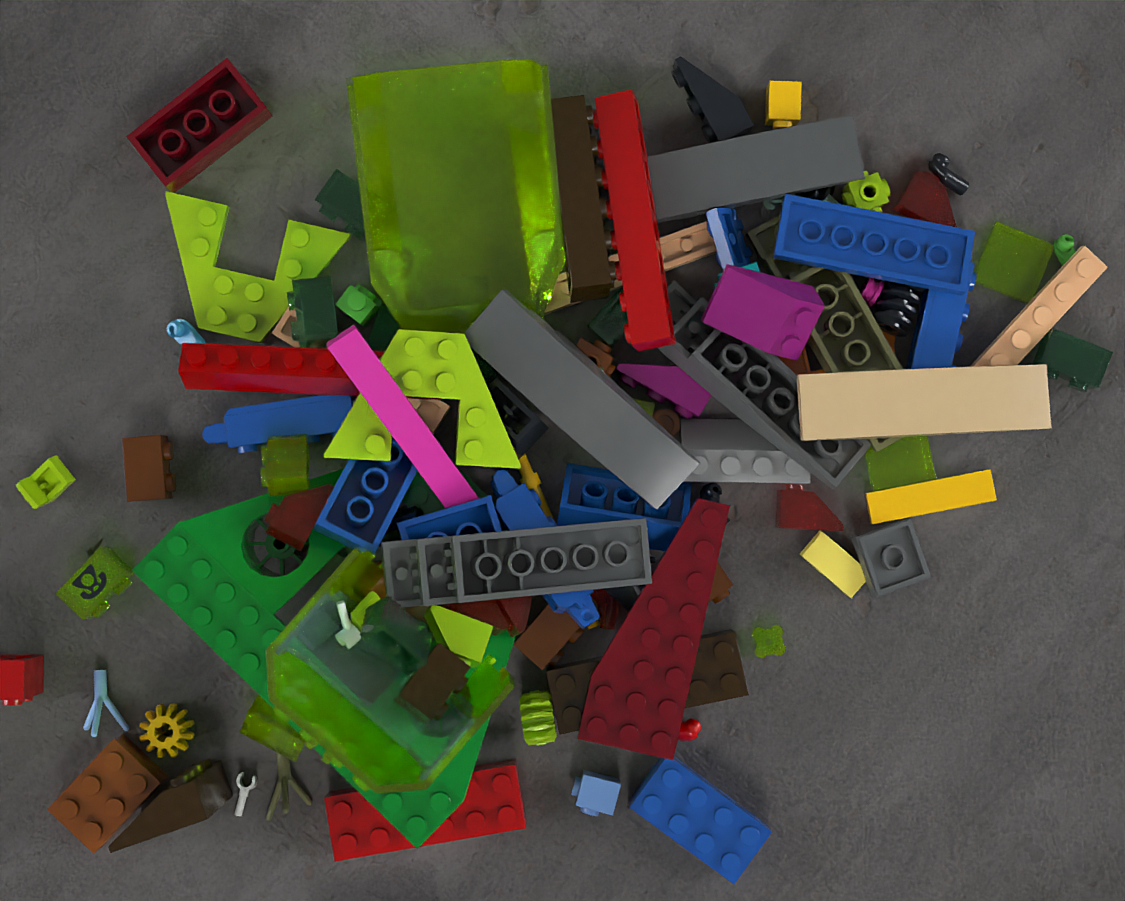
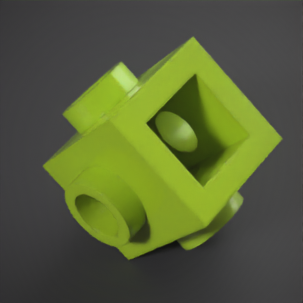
[841,171,890,213]

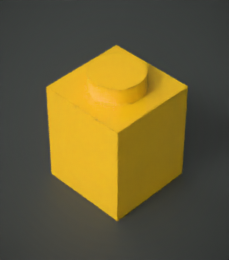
[765,81,802,130]

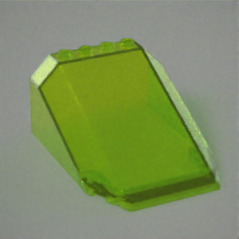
[345,59,565,334]

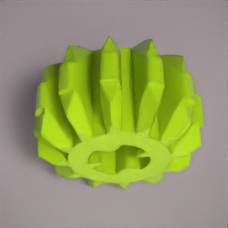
[519,690,557,746]

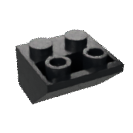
[488,377,549,471]

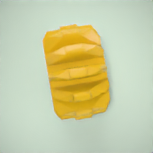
[139,703,195,758]

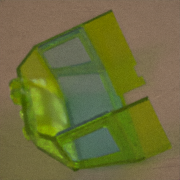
[266,546,515,793]

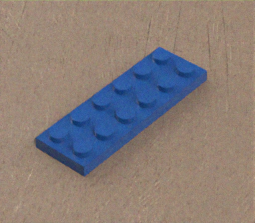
[773,194,975,295]

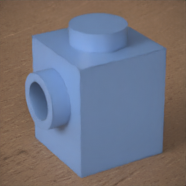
[571,769,621,816]

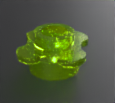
[752,625,786,658]

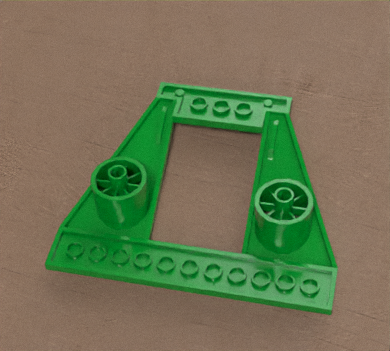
[132,462,528,849]

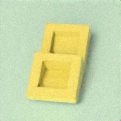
[800,530,866,598]

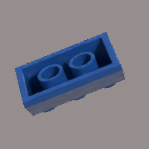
[397,495,502,540]

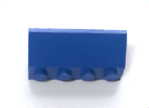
[557,463,692,551]

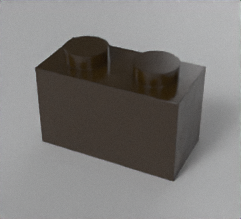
[393,643,470,725]

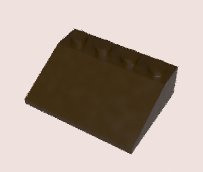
[108,758,233,853]

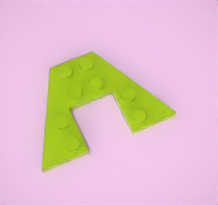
[165,191,352,343]
[324,329,521,469]

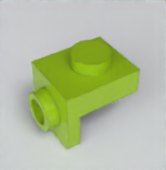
[16,455,76,509]

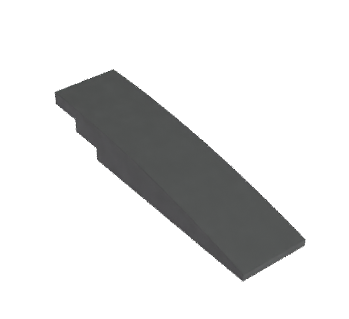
[600,115,865,231]
[658,280,872,489]
[464,289,700,509]
[381,518,652,609]

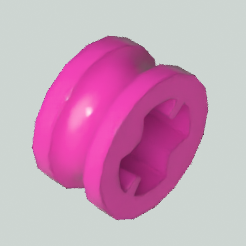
[860,277,885,307]

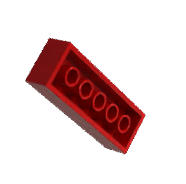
[324,759,527,862]

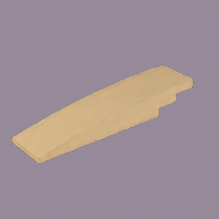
[796,365,1051,441]

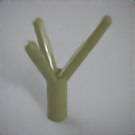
[265,749,312,821]

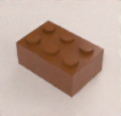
[47,733,169,854]

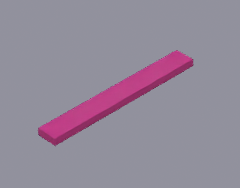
[326,325,479,508]

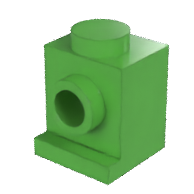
[335,284,383,328]

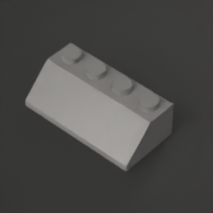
[680,419,810,484]

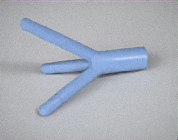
[83,670,130,737]

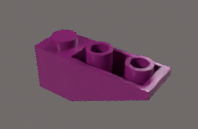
[615,364,711,420]

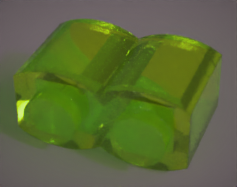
[261,433,310,496]

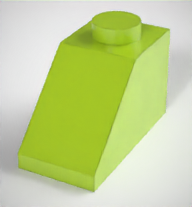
[424,605,493,668]

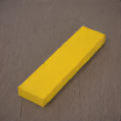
[864,469,997,524]

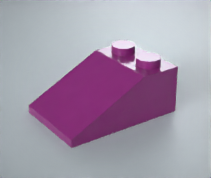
[701,264,825,360]

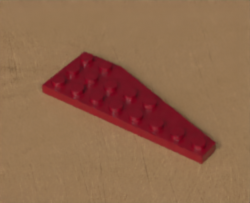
[577,498,730,760]

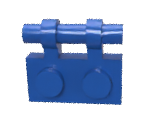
[706,208,752,271]

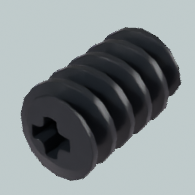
[872,280,925,337]

